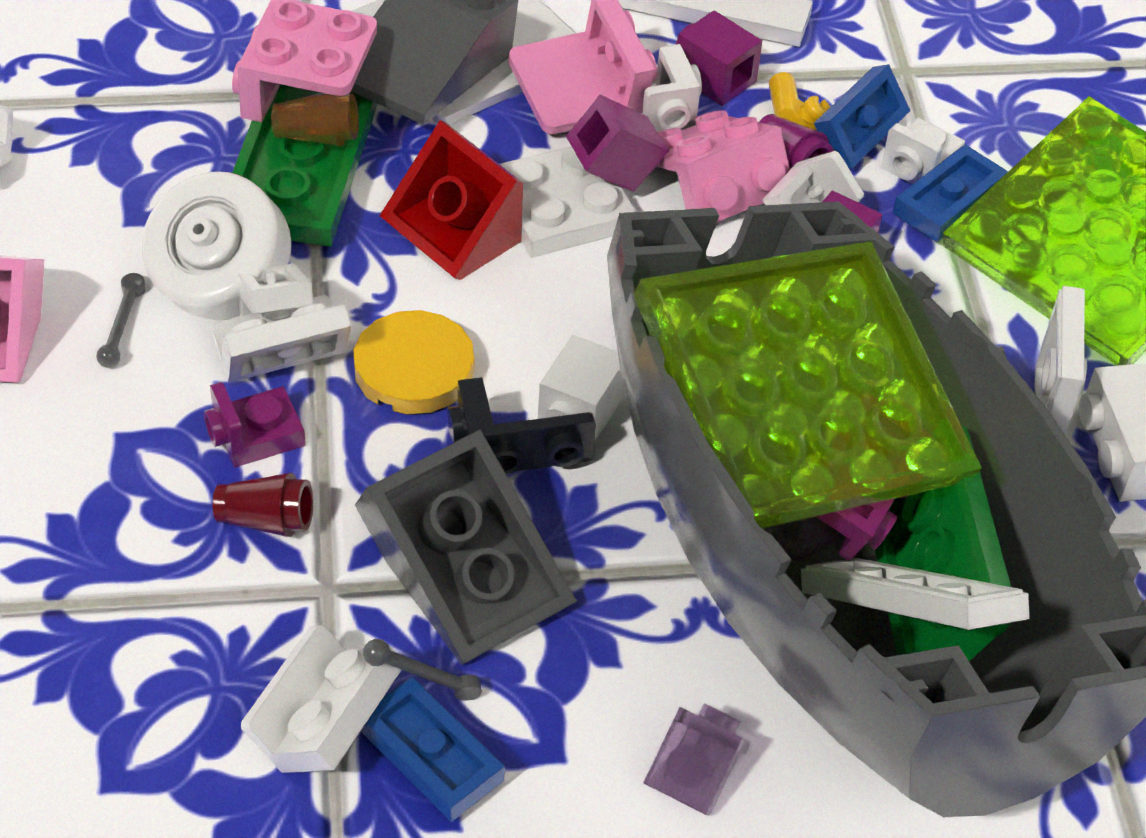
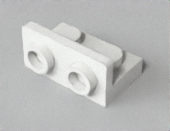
[212,295,351,383]
[241,625,401,773]

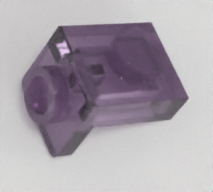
[643,703,751,816]

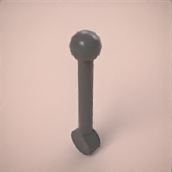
[96,273,145,368]
[363,639,482,701]

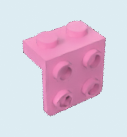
[232,0,377,122]
[508,0,657,134]
[656,111,790,222]

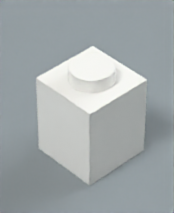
[538,334,625,441]

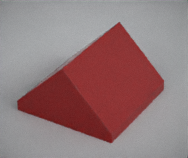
[379,120,523,280]

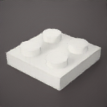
[500,146,636,258]

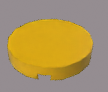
[353,310,475,415]

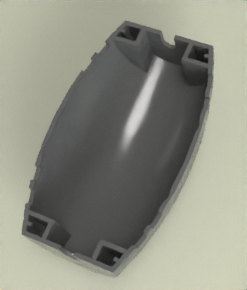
[607,202,1146,818]

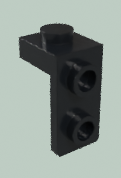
[447,377,596,475]

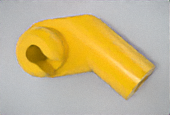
[768,72,830,130]

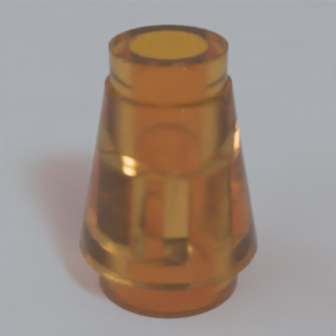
[271,93,359,146]

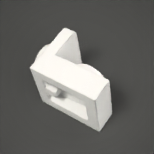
[881,117,965,184]
[237,263,313,319]

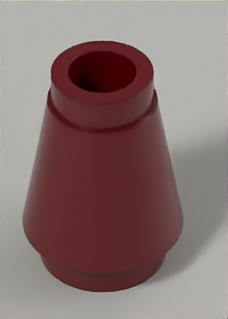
[212,473,313,537]

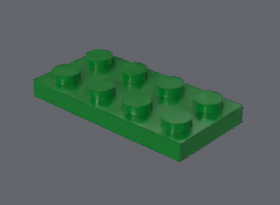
[232,84,378,247]
[875,417,1012,661]

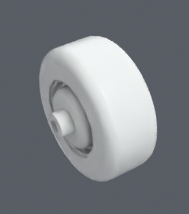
[142,172,291,320]

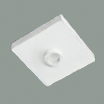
[1034,286,1087,435]

